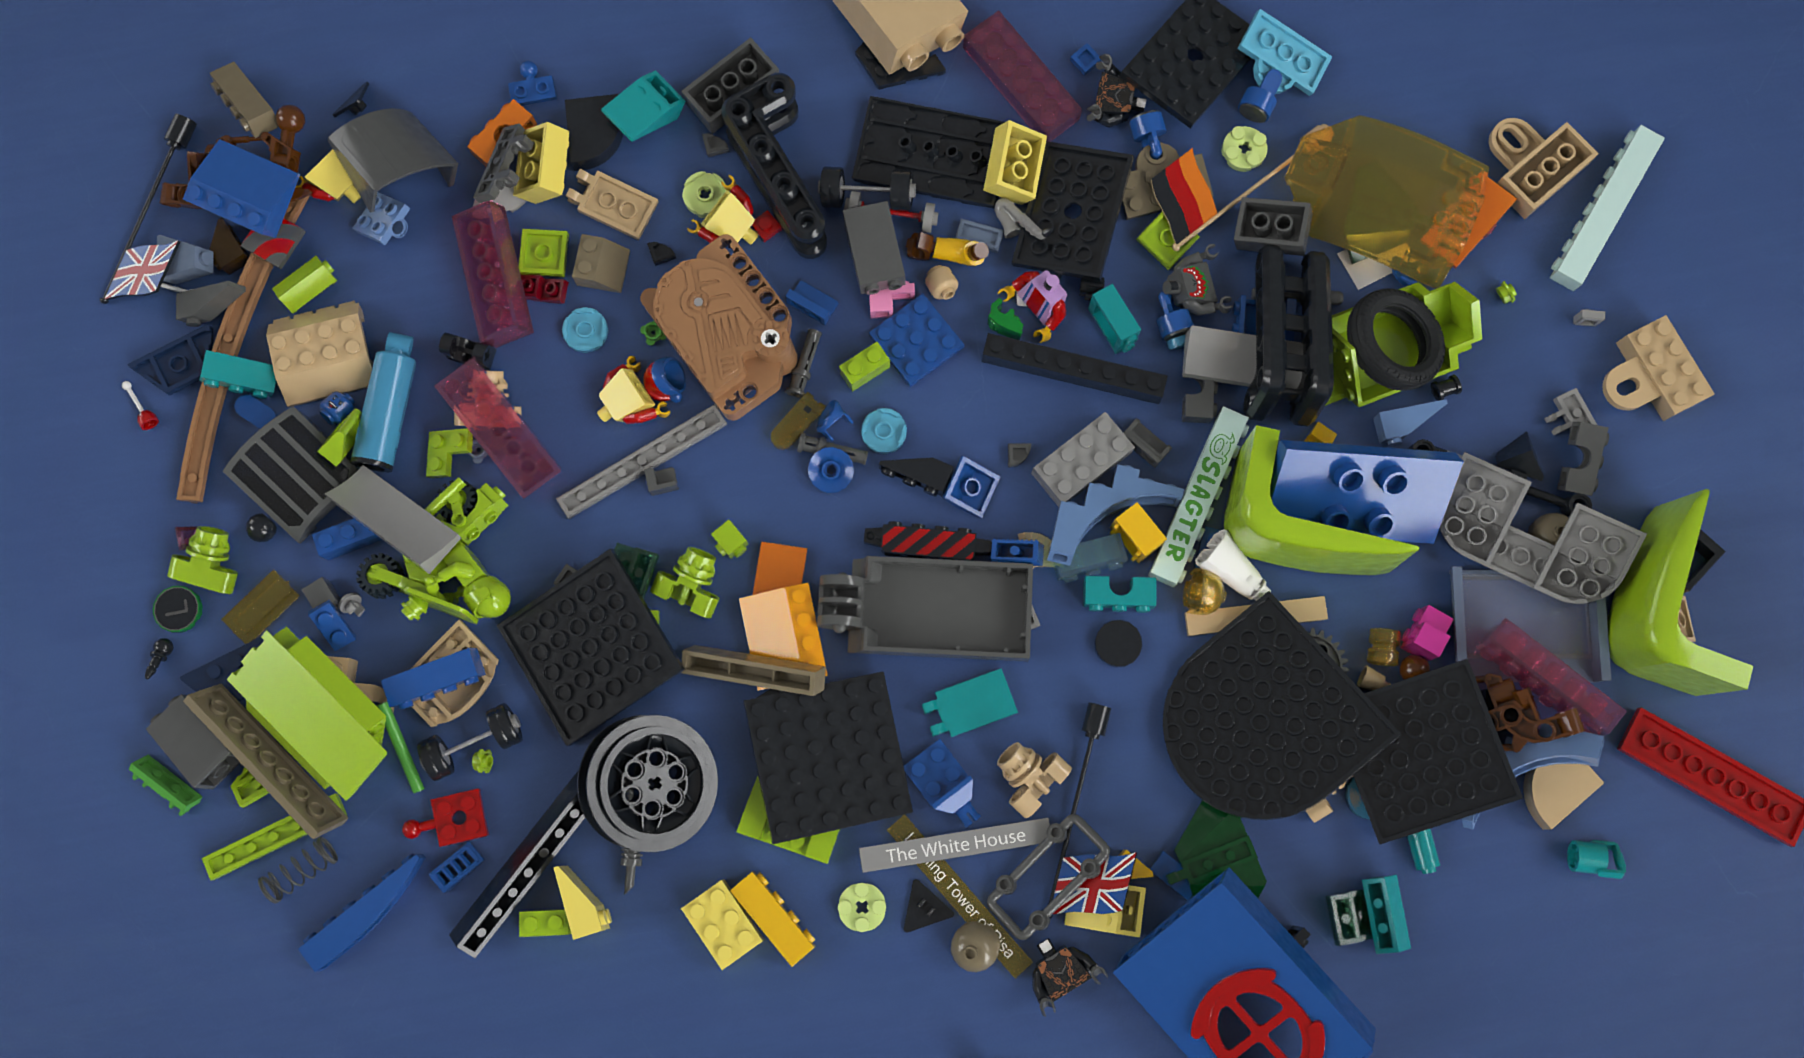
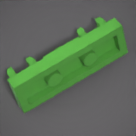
[129,754,202,816]

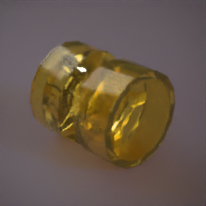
[1366,628,1401,666]

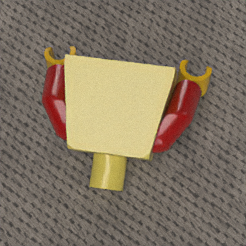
[296,149,361,204]
[687,175,758,245]
[597,356,670,424]

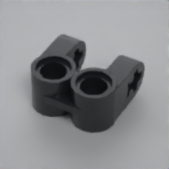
[439,332,497,371]

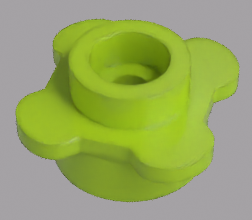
[1496,281,1517,304]
[472,749,493,773]

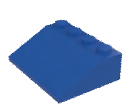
[183,139,300,238]

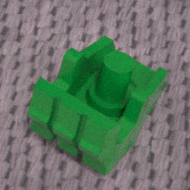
[987,298,1024,340]

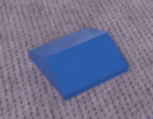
[943,456,1000,518]

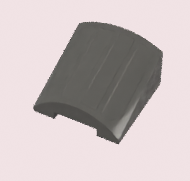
[328,108,459,213]

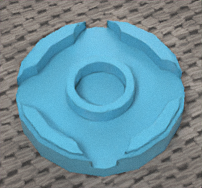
[562,307,609,353]
[861,408,907,454]

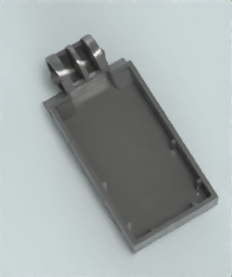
[817,556,1033,662]

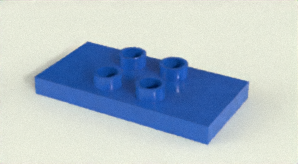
[1270,440,1464,544]

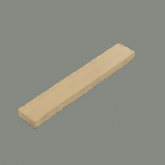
[1184,596,1328,636]

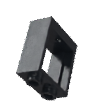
[1684,529,1726,593]

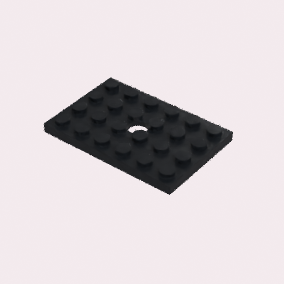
[1120,0,1251,129]
[1012,141,1134,282]

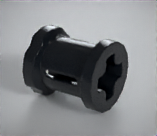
[1430,374,1462,401]

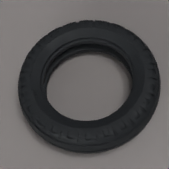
[1347,289,1445,391]

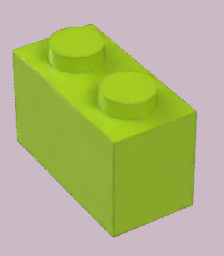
[839,342,890,392]
[519,909,571,937]

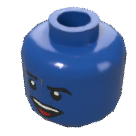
[319,391,355,425]

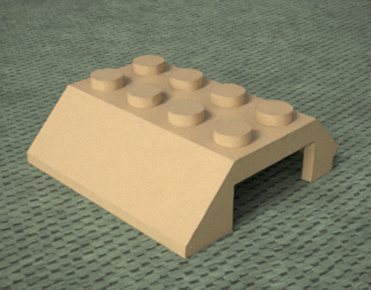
[266,301,373,407]

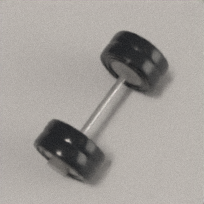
[818,166,916,211]
[417,703,523,781]

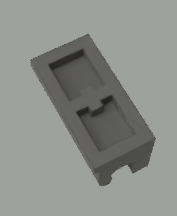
[1123,418,1172,468]

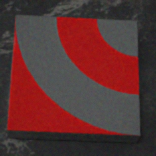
[240,219,306,270]

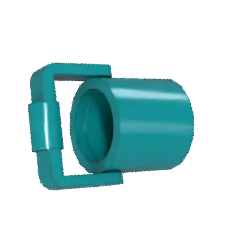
[1567,840,1626,879]

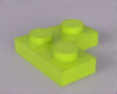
[426,428,473,478]

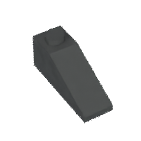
[176,281,246,327]

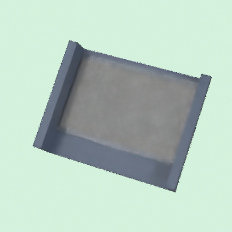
[1449,567,1611,683]

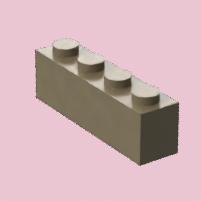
[210,62,278,138]

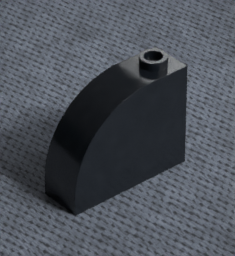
[565,94,623,171]

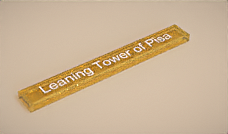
[887,814,1033,979]

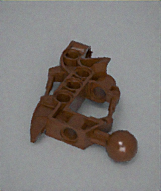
[159,104,312,209]
[1399,654,1585,752]

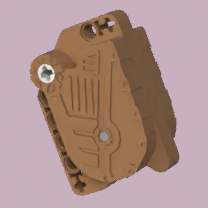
[640,234,797,421]

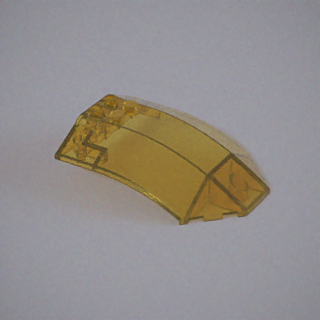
[1285,115,1489,289]

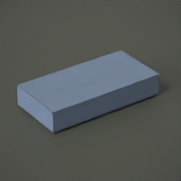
[955,219,1004,253]

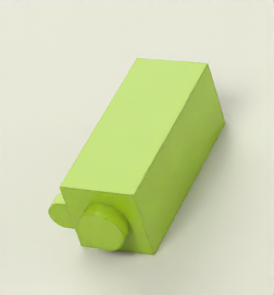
[272,256,338,314]

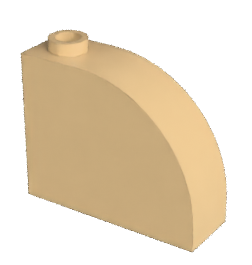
[1523,764,1604,830]

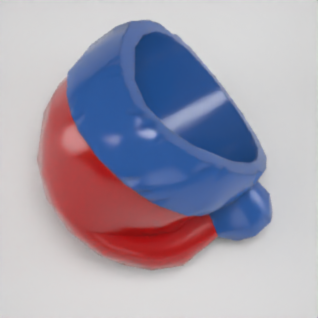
[643,357,686,403]

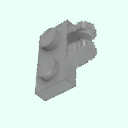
[1544,388,1597,435]

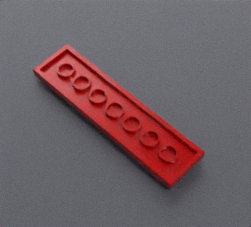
[1617,707,1804,847]

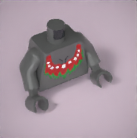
[1162,244,1233,316]

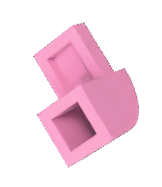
[870,281,915,319]

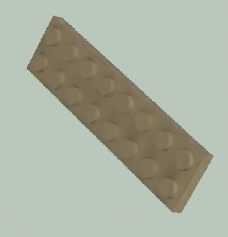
[183,683,348,839]

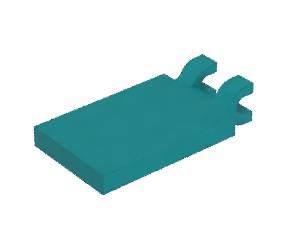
[922,668,1018,738]

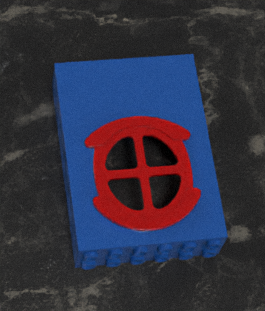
[1113,867,1376,1058]

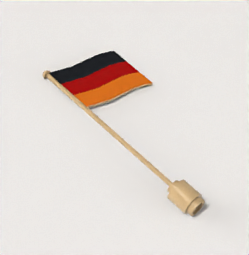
[1151,124,1334,251]

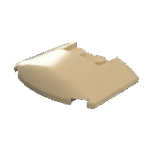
[411,619,499,727]

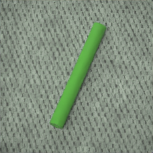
[377,701,425,793]

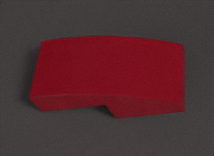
[516,275,569,304]

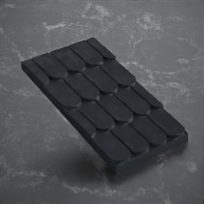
[852,96,1005,208]

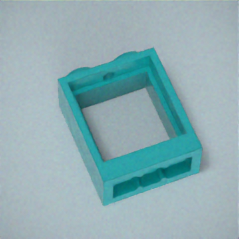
[1088,283,1141,354]

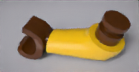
[906,232,989,266]

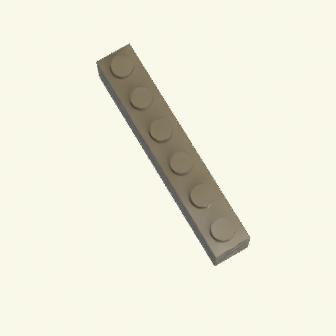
[681,645,826,696]

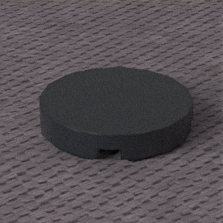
[1095,620,1142,667]

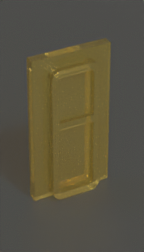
[221,569,300,644]

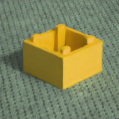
[1110,502,1167,564]

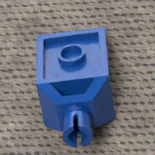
[904,739,981,828]

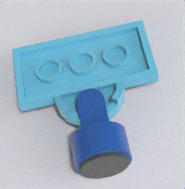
[1237,9,1332,123]

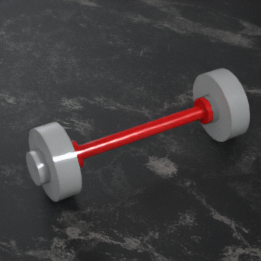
[844,190,939,233]

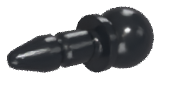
[145,638,174,679]

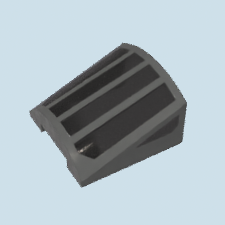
[223,406,359,544]

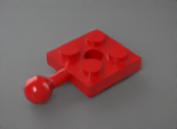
[402,788,489,847]

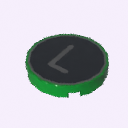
[153,586,203,633]

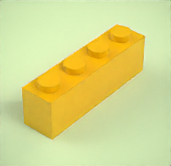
[730,871,816,967]

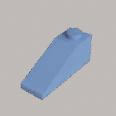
[1373,399,1448,446]

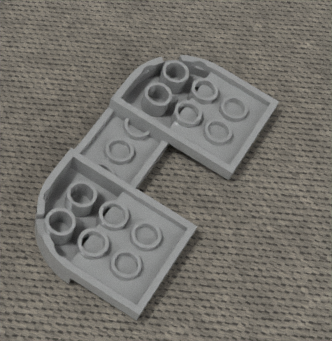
[1440,452,1647,604]

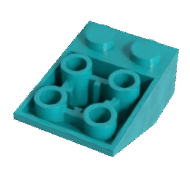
[601,70,686,142]

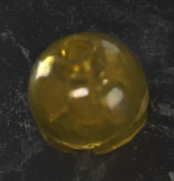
[1183,568,1227,616]

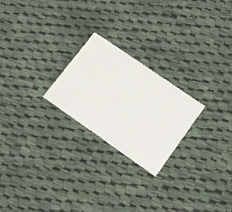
[1337,242,1416,290]

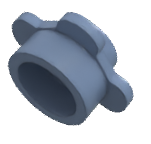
[466,437,493,464]

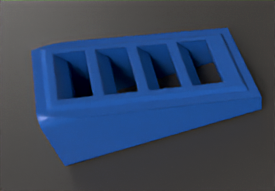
[429,842,485,893]

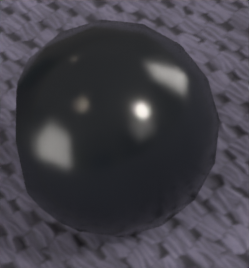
[246,513,277,542]

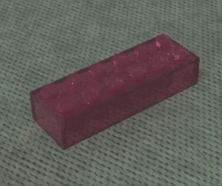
[963,10,1082,142]
[452,201,534,348]
[434,356,561,499]
[1476,618,1627,736]

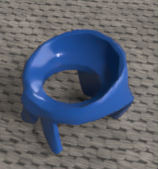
[816,400,853,441]

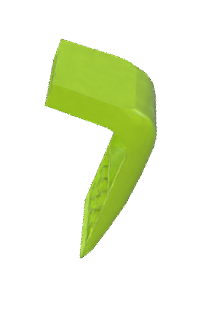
[1224,425,1419,575]
[1607,489,1753,696]

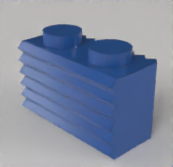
[991,538,1044,566]

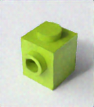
[711,520,749,559]

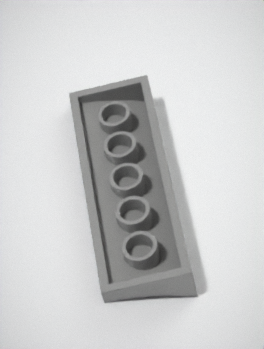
[1182,325,1303,389]
[325,465,461,574]

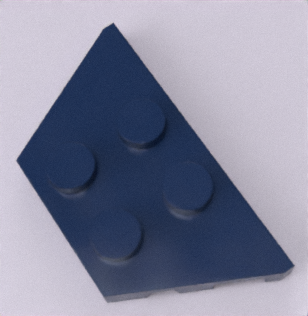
[128,324,213,396]
[180,637,264,701]

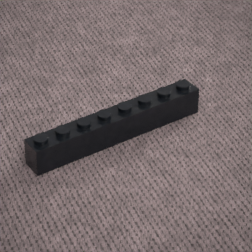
[981,333,1168,404]

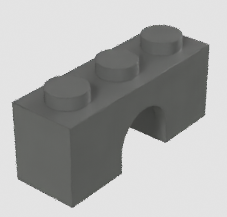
[1182,377,1218,423]
[1557,422,1609,496]

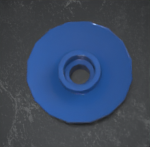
[808,447,854,493]

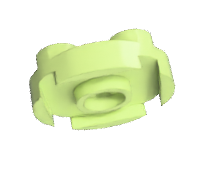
[1221,126,1268,172]
[682,171,727,218]
[838,883,886,932]

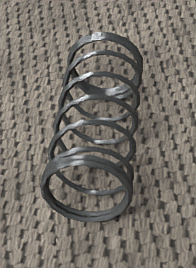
[258,837,338,904]

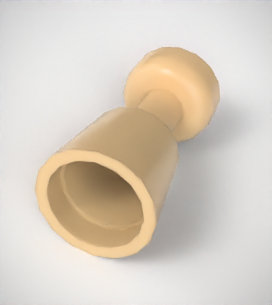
[1357,665,1391,691]

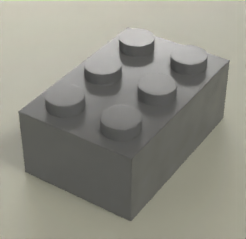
[1234,197,1313,256]

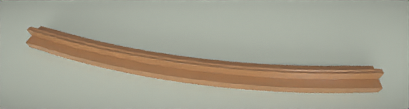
[176,196,310,504]

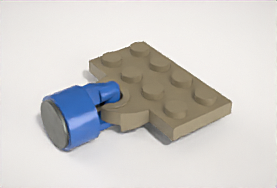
[1122,110,1214,220]

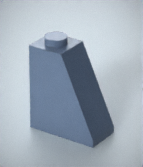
[157,235,214,285]

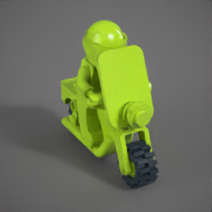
[356,477,511,624]

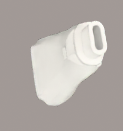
[1195,529,1271,601]

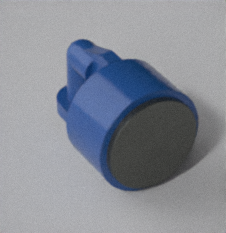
[1156,292,1194,342]

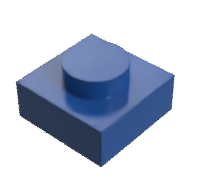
[1070,43,1101,76]

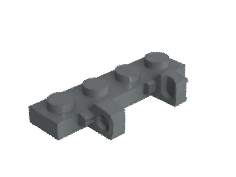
[473,123,534,203]

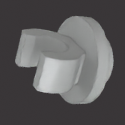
[338,593,365,617]

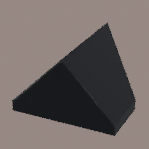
[1495,432,1544,481]

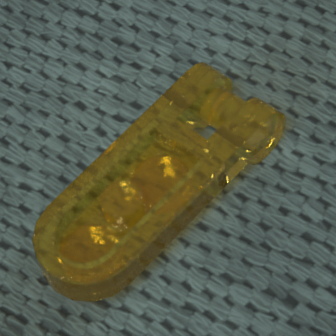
[771,392,826,450]

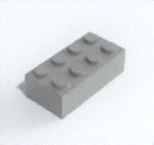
[1031,412,1135,507]

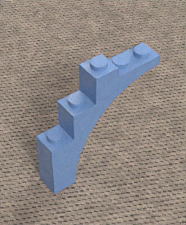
[1047,464,1184,566]
[1461,724,1604,830]

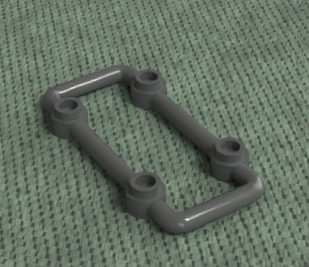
[987,814,1110,940]

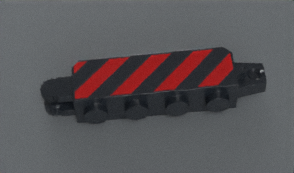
[864,521,992,561]

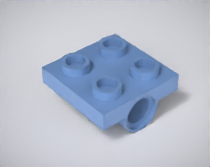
[352,192,410,245]

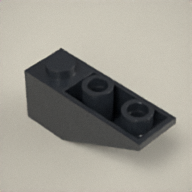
[879,457,954,497]

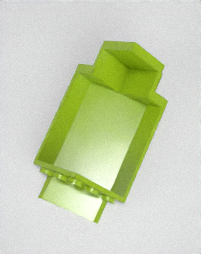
[1325,282,1482,408]
[227,626,387,801]

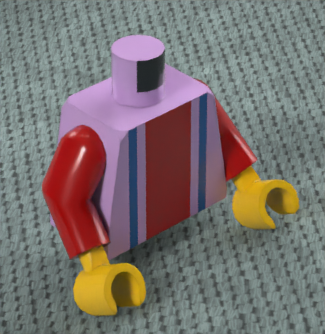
[998,270,1067,343]

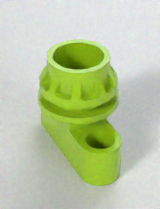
[167,526,238,594]
[650,547,720,618]

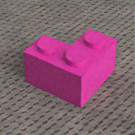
[1400,605,1454,661]

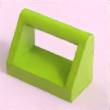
[317,409,362,466]

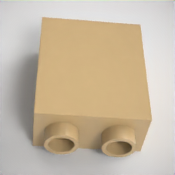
[832,0,968,75]

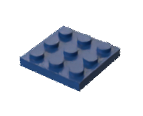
[869,293,964,387]

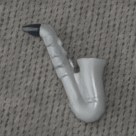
[994,198,1055,240]

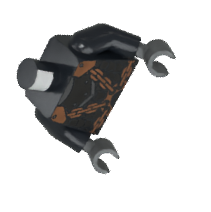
[1087,54,1146,128]
[1032,938,1108,1017]

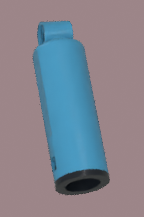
[350,332,416,473]

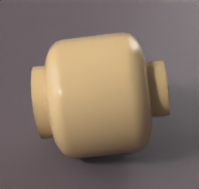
[925,265,958,300]

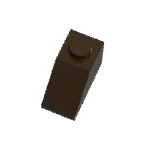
[209,218,249,275]

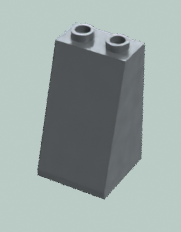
[843,201,906,295]
[146,694,240,790]

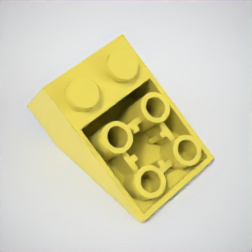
[1064,885,1146,938]

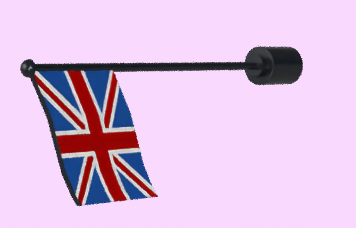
[100,114,197,304]
[1048,703,1137,919]

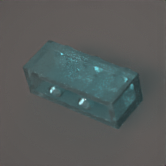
[1053,533,1128,583]

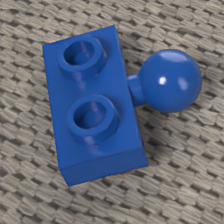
[508,61,557,106]

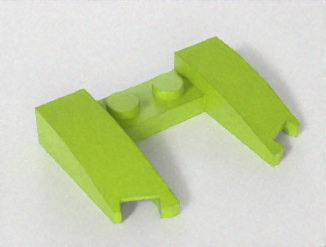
[736,776,840,864]

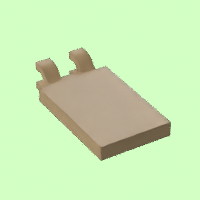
[566,169,659,241]

